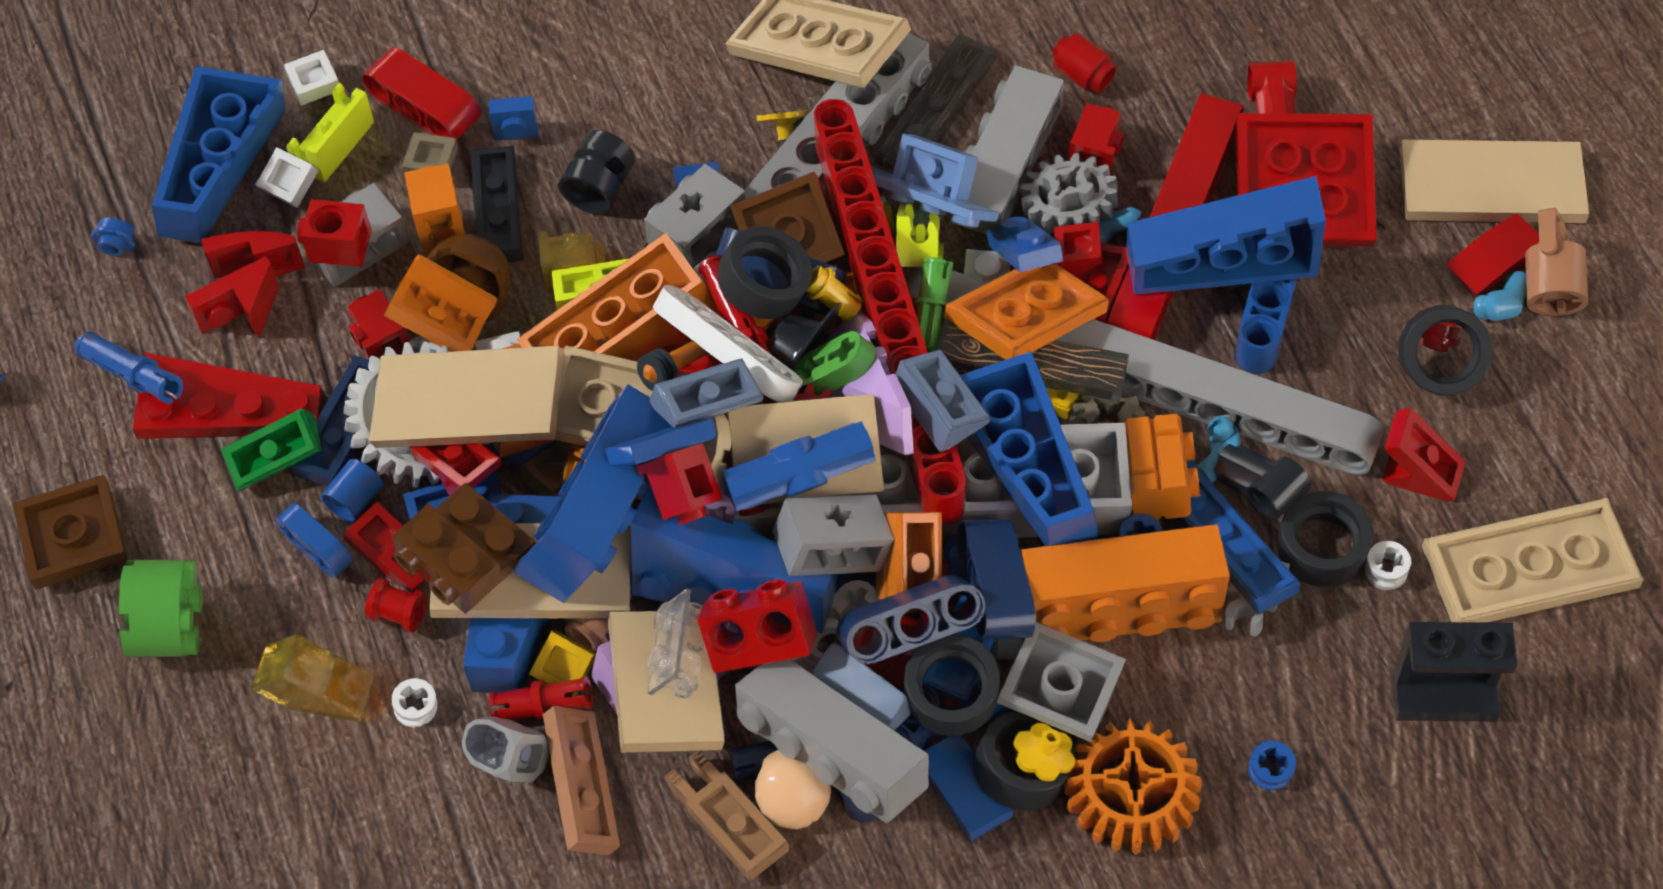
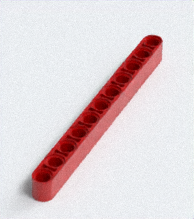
[814,99,966,525]

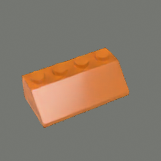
[517,233,721,362]

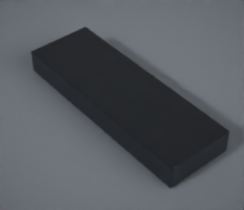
[470,145,524,262]

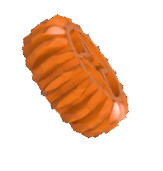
[1064,718,1202,856]

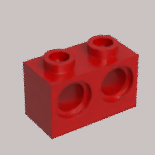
[697,579,818,673]

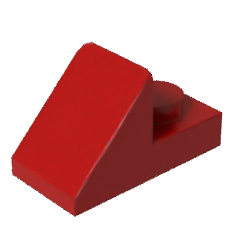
[184,256,280,337]
[1383,408,1466,502]
[409,443,502,496]

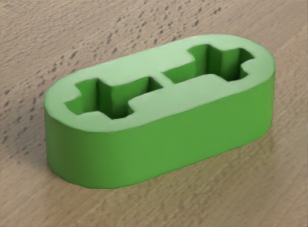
[794,331,876,396]

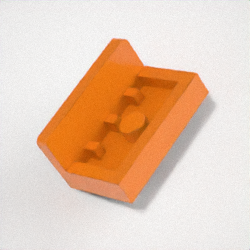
[384,255,497,352]

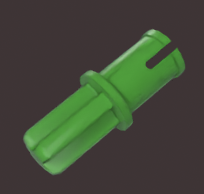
[913,257,953,352]

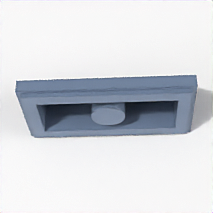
[896,349,990,452]
[649,358,764,428]
[812,642,911,731]

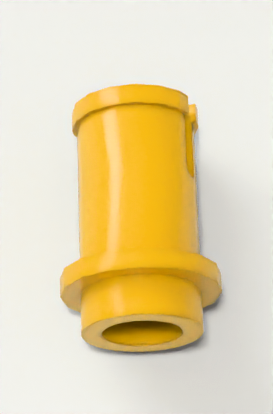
[806,266,863,322]

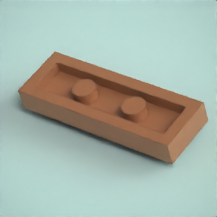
[543,706,620,855]

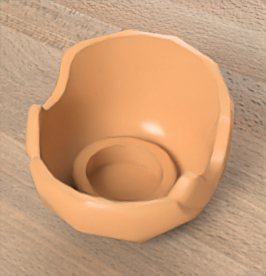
[754,750,831,830]

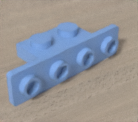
[871,134,999,227]

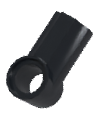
[1213,444,1312,520]

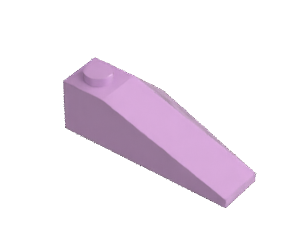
[804,310,914,455]

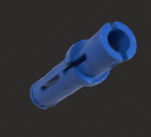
[75,331,183,403]

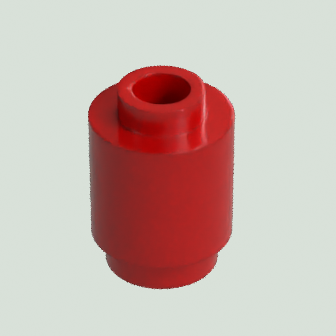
[1051,33,1118,94]

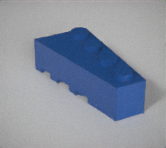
[152,66,286,243]
[513,384,672,603]

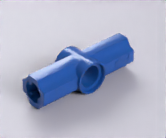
[721,421,876,512]

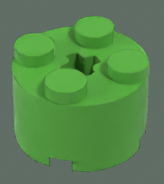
[119,559,203,657]

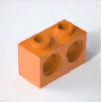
[404,163,466,257]

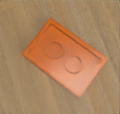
[944,263,1109,360]

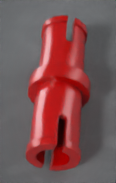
[489,676,593,721]

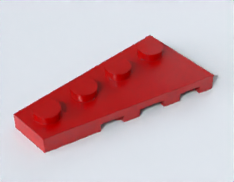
[132,352,324,439]

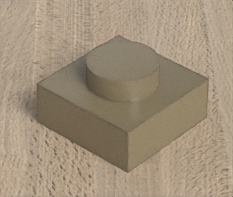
[402,132,458,177]

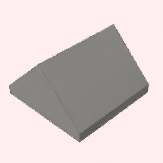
[997,622,1126,742]

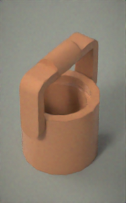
[1525,207,1588,316]

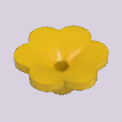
[756,110,811,140]
[1013,723,1075,782]

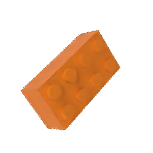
[1021,524,1230,642]

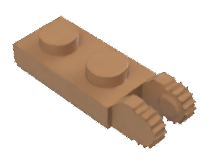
[664,751,789,881]

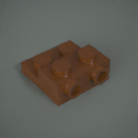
[393,482,535,614]

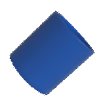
[320,459,383,522]

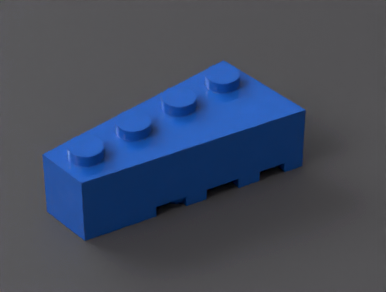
[1127,176,1326,295]
[960,352,1099,546]
[631,485,837,633]
[463,494,564,693]

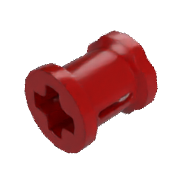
[365,578,428,633]

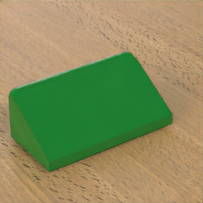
[221,408,321,492]

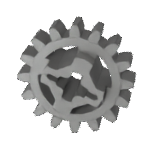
[1021,153,1119,234]

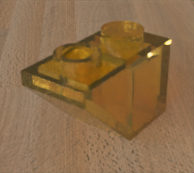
[251,634,377,722]

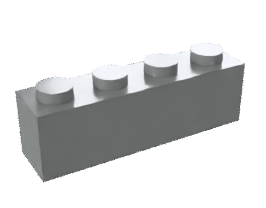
[951,65,1064,235]
[736,659,929,824]

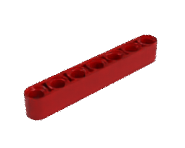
[1107,93,1244,340]

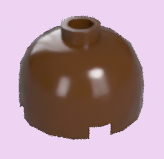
[426,234,512,323]

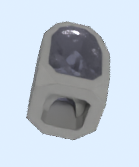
[462,716,549,783]

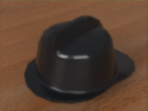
[765,302,842,372]

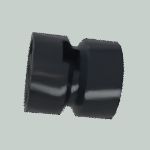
[558,130,636,214]

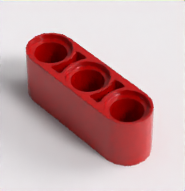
[361,47,482,140]

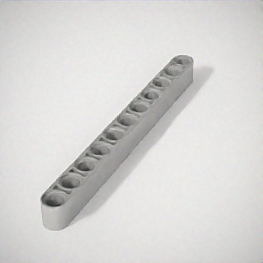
[905,267,1385,475]

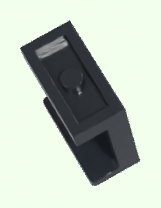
[1392,622,1518,722]

